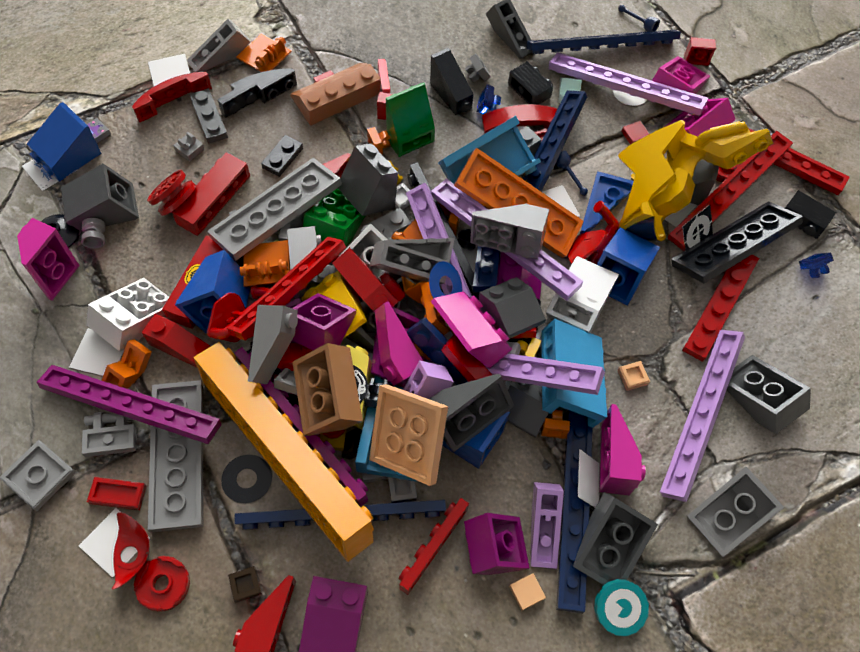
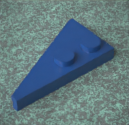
[580,171,634,234]

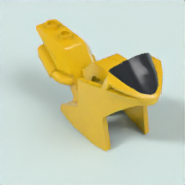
[618,120,773,242]

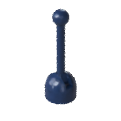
[618,5,660,32]
[555,151,588,196]

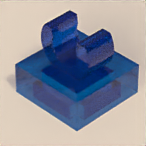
[476,84,501,114]
[799,252,834,278]

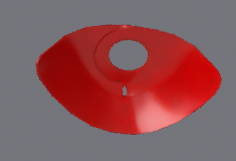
[112,512,150,590]

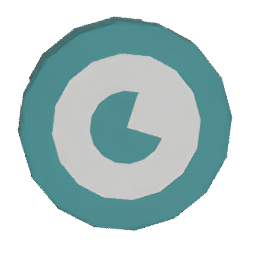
[594,579,649,636]

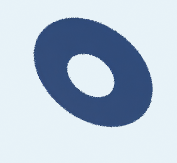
[429,261,462,298]

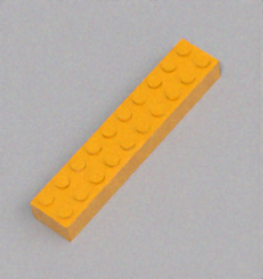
[193,342,374,562]

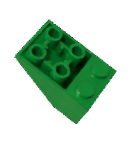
[386,82,435,157]
[303,189,366,247]

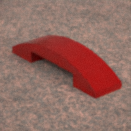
[132,72,212,123]
[482,104,557,134]

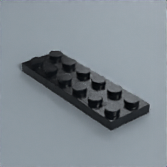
[671,201,803,284]

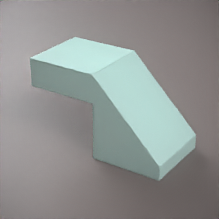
[559,77,582,103]

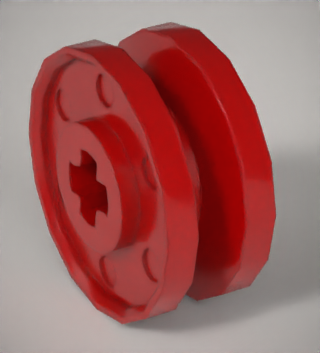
[147,170,196,216]

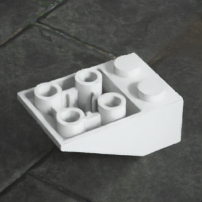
[546,256,619,333]
[87,278,169,351]

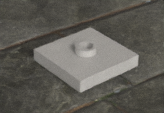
[0,440,76,512]

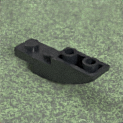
[217,68,297,118]

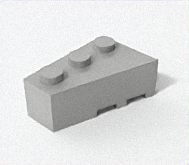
[370,238,455,284]

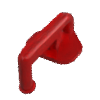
[567,201,620,265]
[207,286,270,343]

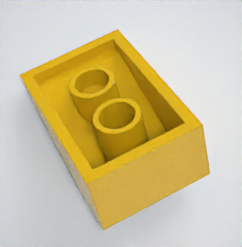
[302,270,367,339]

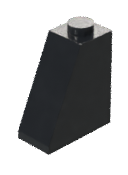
[430,48,474,116]

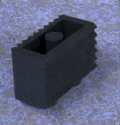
[508,61,554,105]
[785,190,837,239]

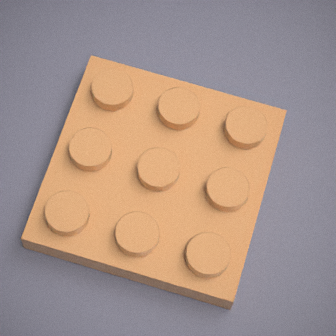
[369,384,448,486]

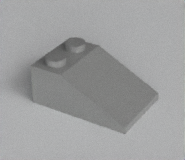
[287,226,322,302]
[687,467,784,557]

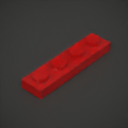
[398,498,469,595]

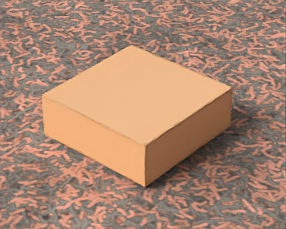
[618,361,650,391]
[509,573,546,611]

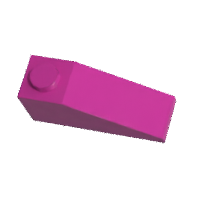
[375,301,423,386]

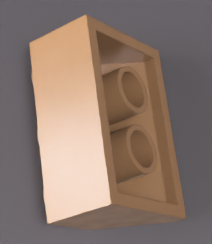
[293,343,363,436]

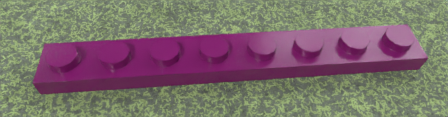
[234,347,368,507]
[37,365,222,444]

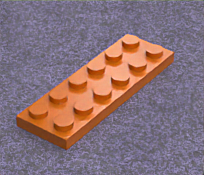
[454,148,584,258]

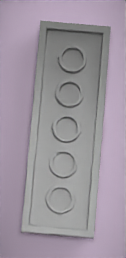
[207,158,342,260]
[148,380,203,533]

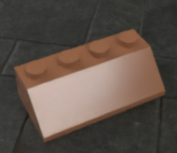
[290,63,381,126]

